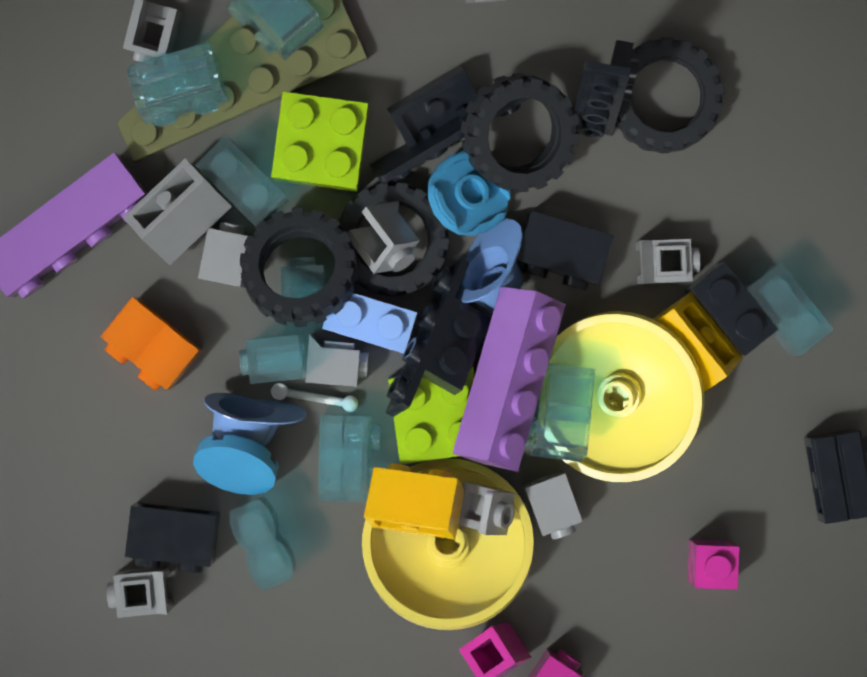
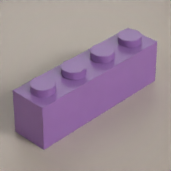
[0,153,148,299]
[452,287,566,472]

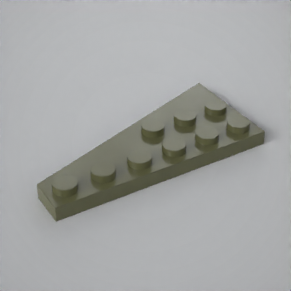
[117,0,367,163]

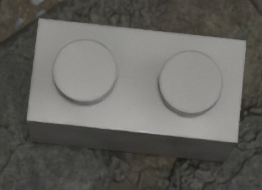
[123,158,232,265]

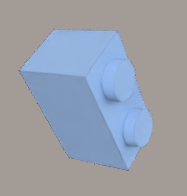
[322,293,417,353]

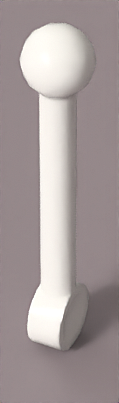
[271,383,359,412]

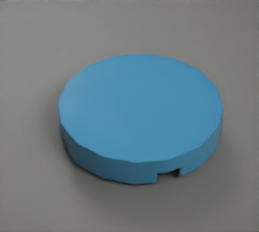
[428,151,511,236]
[193,434,279,495]

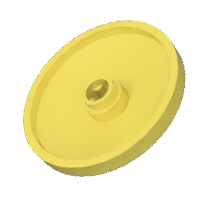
[535,311,704,482]
[362,458,534,630]

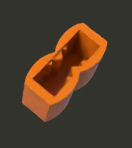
[100,296,203,391]

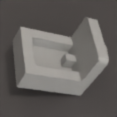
[458,482,515,535]

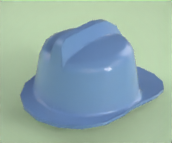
[455,218,523,315]
[204,393,307,446]

